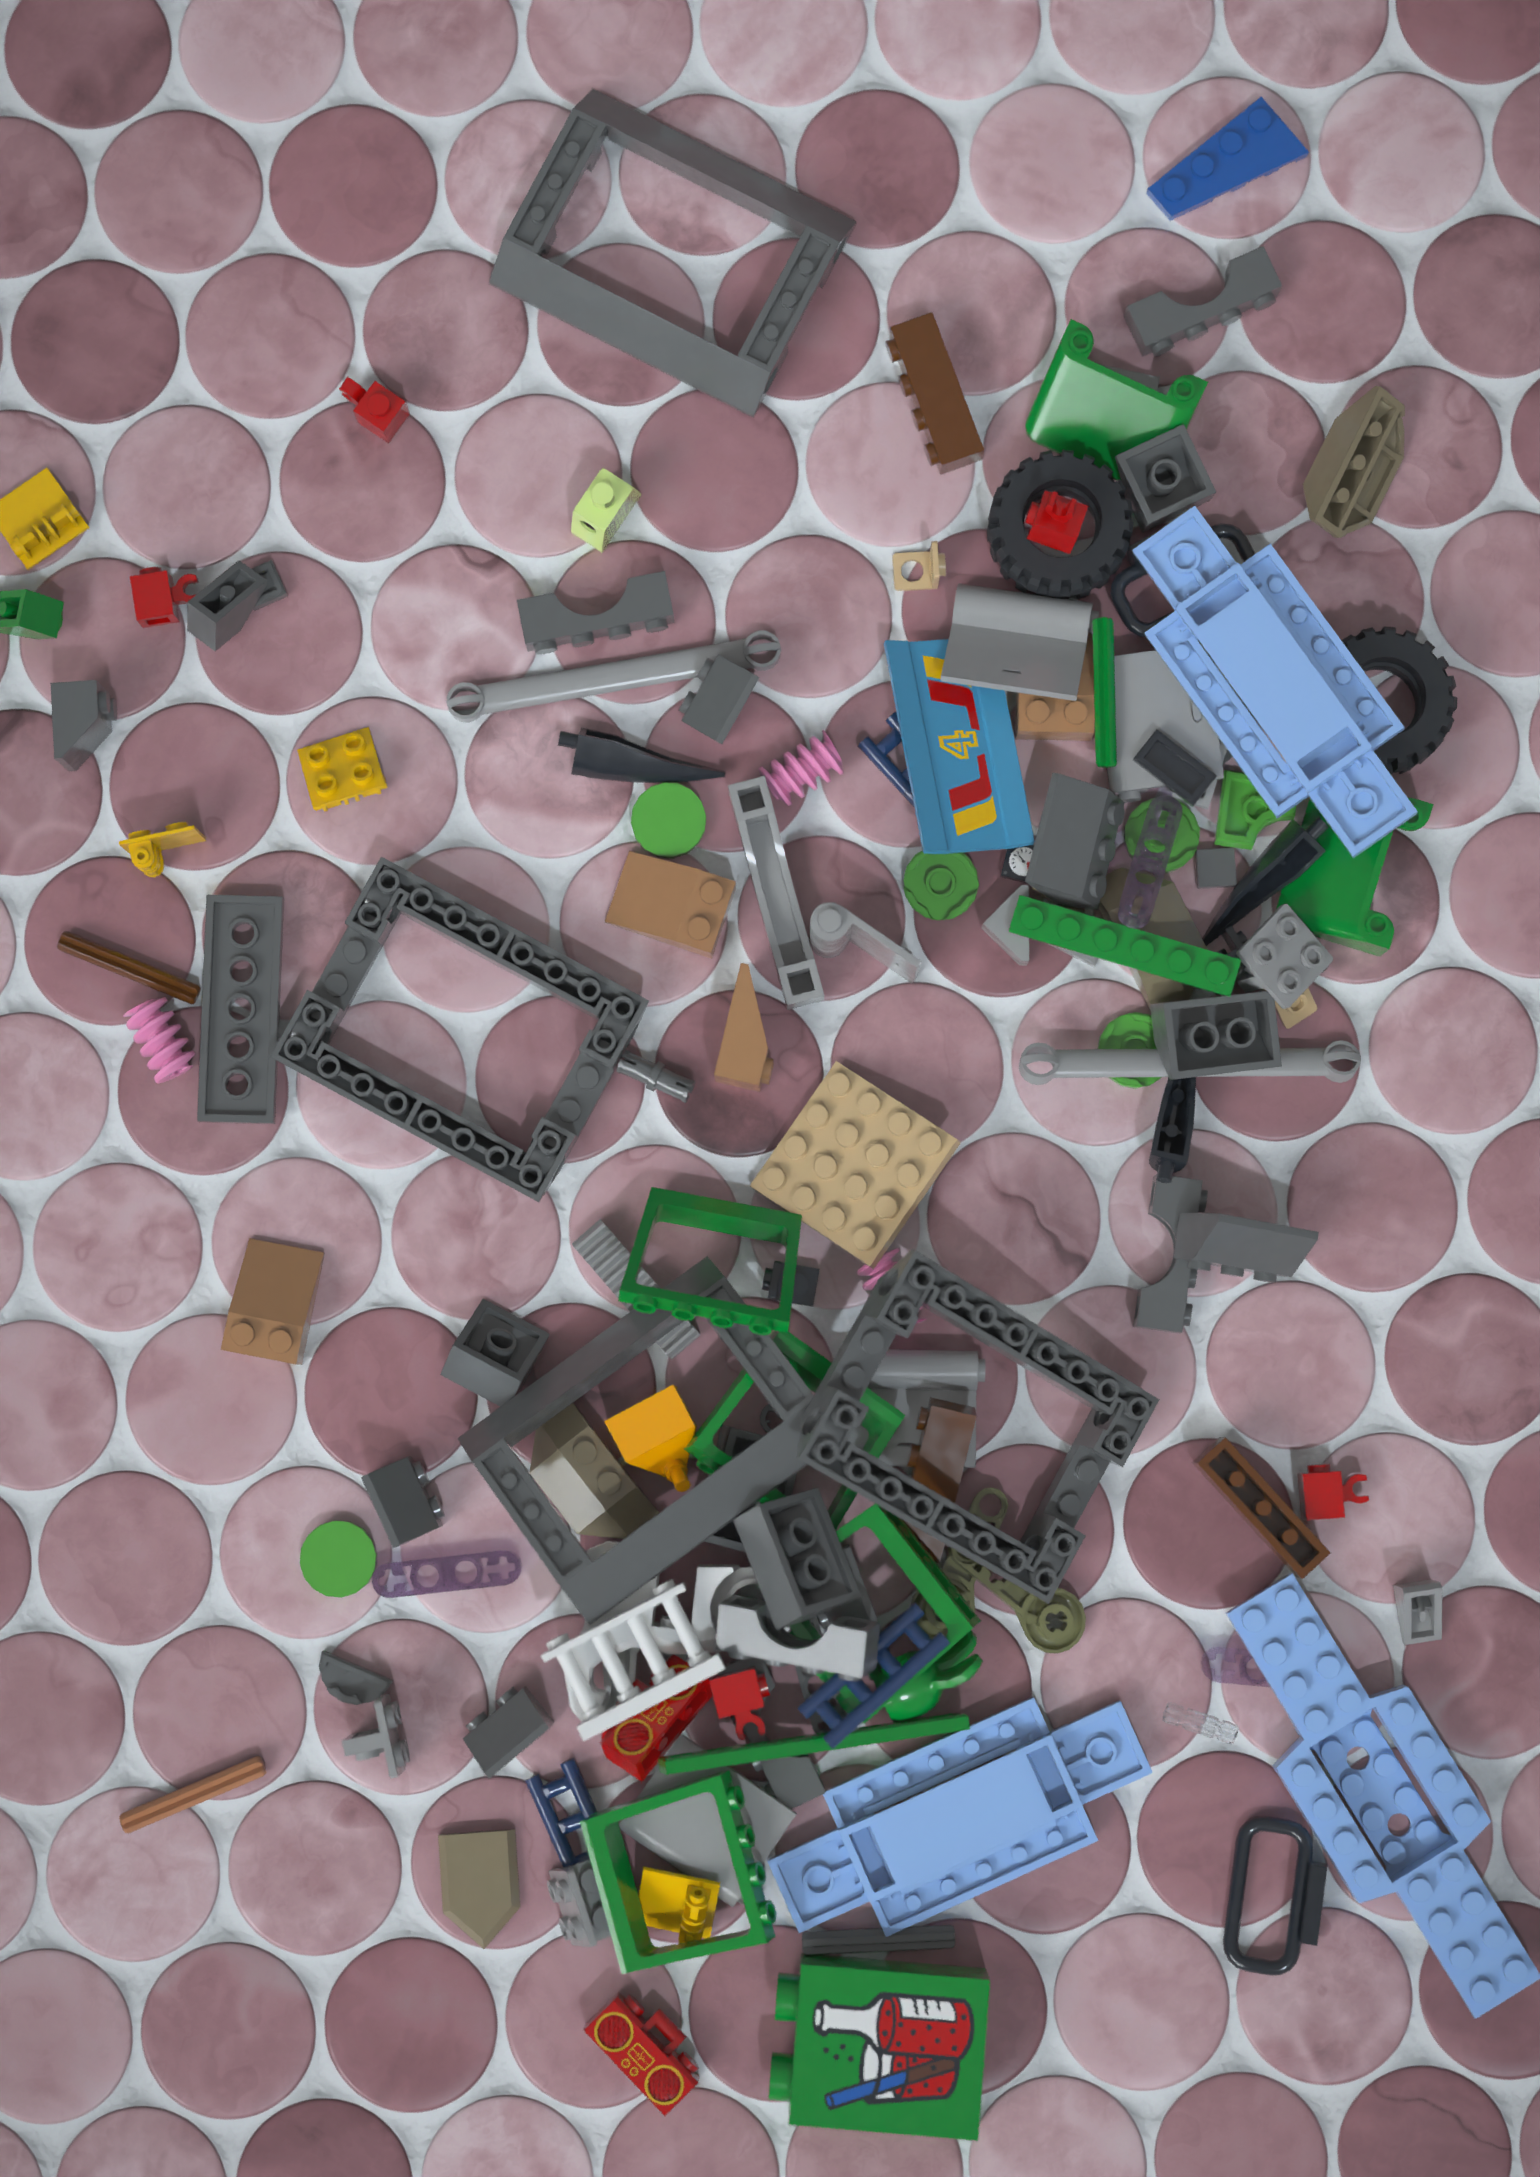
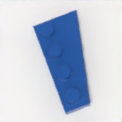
[1146,96,1309,221]

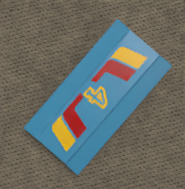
[884,639,1035,854]

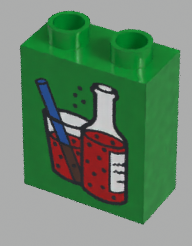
[768,1953,990,2141]

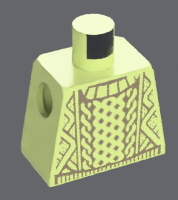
[571,468,642,553]

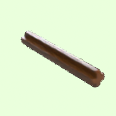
[57,931,201,1004]

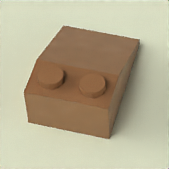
[1015,633,1095,741]
[605,851,736,959]
[714,963,774,1092]
[221,1238,325,1365]

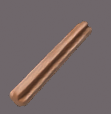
[119,1756,266,1834]

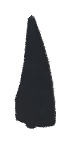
[558,727,726,783]
[1202,817,1329,946]
[1149,1077,1196,1183]

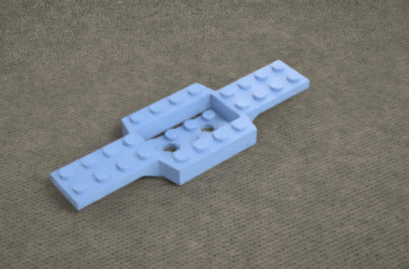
[1225,1573,1540,2019]

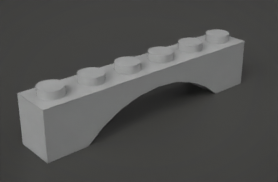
[728,776,824,1010]

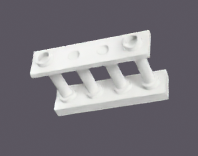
[541,1579,726,1741]

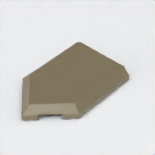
[438,1829,521,1949]

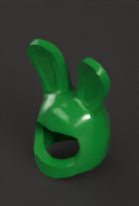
[868,1630,983,1722]

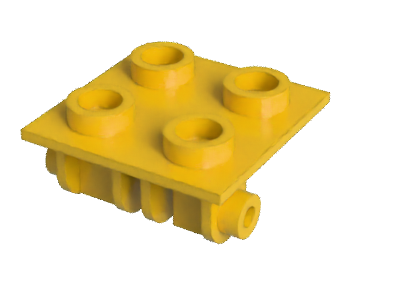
[0,467,89,570]
[297,727,388,812]
[119,822,207,877]
[639,1867,720,1943]

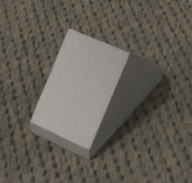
[981,885,1029,966]
[1393,1579,1442,1645]

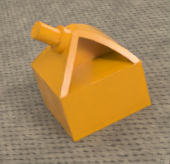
[604,1384,697,1492]

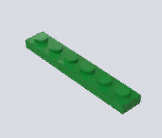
[1008,895,1242,997]

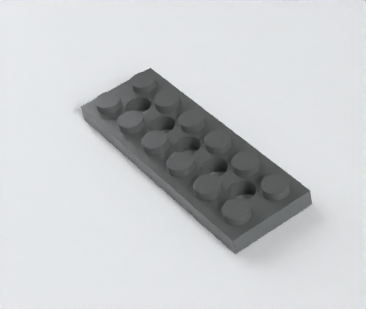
[197,895,284,1124]

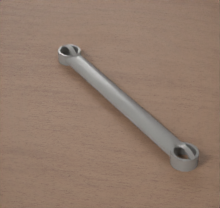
[446,631,781,723]
[1019,1040,1361,1085]

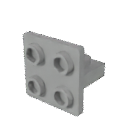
[1236,904,1333,1009]
[342,1694,410,1778]
[547,1858,611,1947]

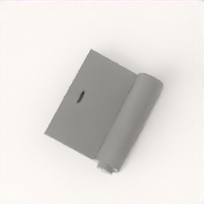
[940,583,1099,701]
[1107,644,1224,803]
[810,903,921,984]
[839,1348,985,1468]
[619,1734,797,1907]

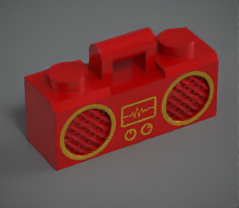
[600,1654,713,1782]
[583,1991,699,2116]

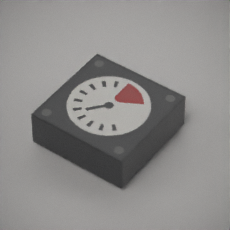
[1000,845,1034,884]

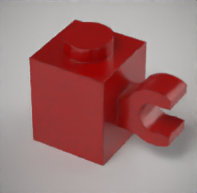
[339,377,410,444]
[1025,490,1088,554]
[130,567,199,628]
[1297,1464,1369,1521]
[709,1666,770,1741]

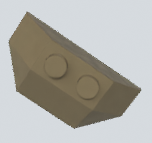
[1303,386,1405,538]
[1098,867,1208,1012]
[530,1402,659,1539]

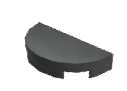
[319,1650,394,1705]

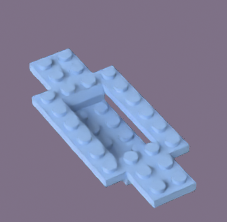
[1132,506,1417,858]
[767,1697,1153,1937]

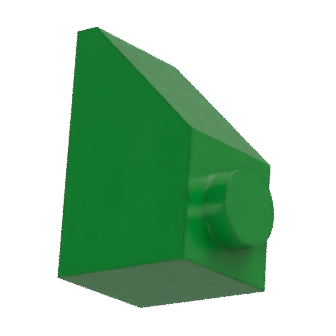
[0,589,64,639]

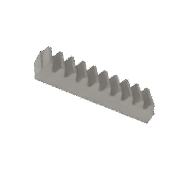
[572,1219,701,1360]

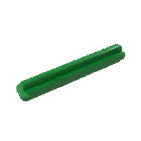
[1092,617,1117,768]

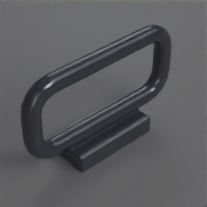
[1110,523,1256,637]
[1223,1816,1328,1976]

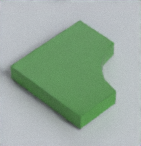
[1214,770,1296,850]

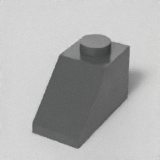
[187,560,267,651]

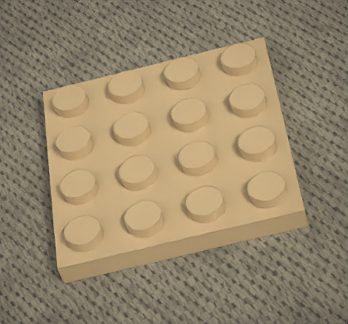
[750,1061,960,1269]

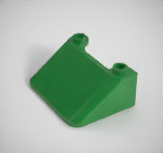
[1025,319,1208,481]
[1276,797,1434,957]

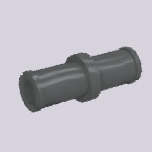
[616,1050,696,1103]

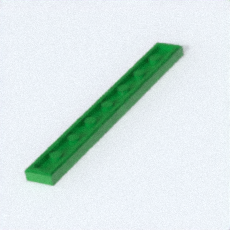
[658,1712,970,1775]

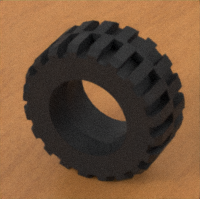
[987,450,1134,599]
[1341,626,1458,775]

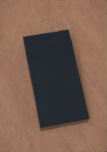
[1133,729,1217,807]

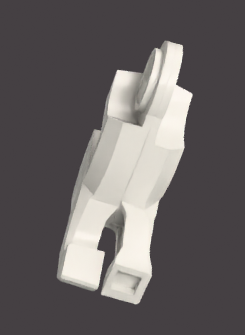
[564,1541,790,1722]

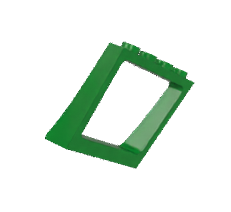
[618,1187,802,1335]
[684,1331,905,1531]
[758,1504,981,1724]
[580,1770,776,1974]

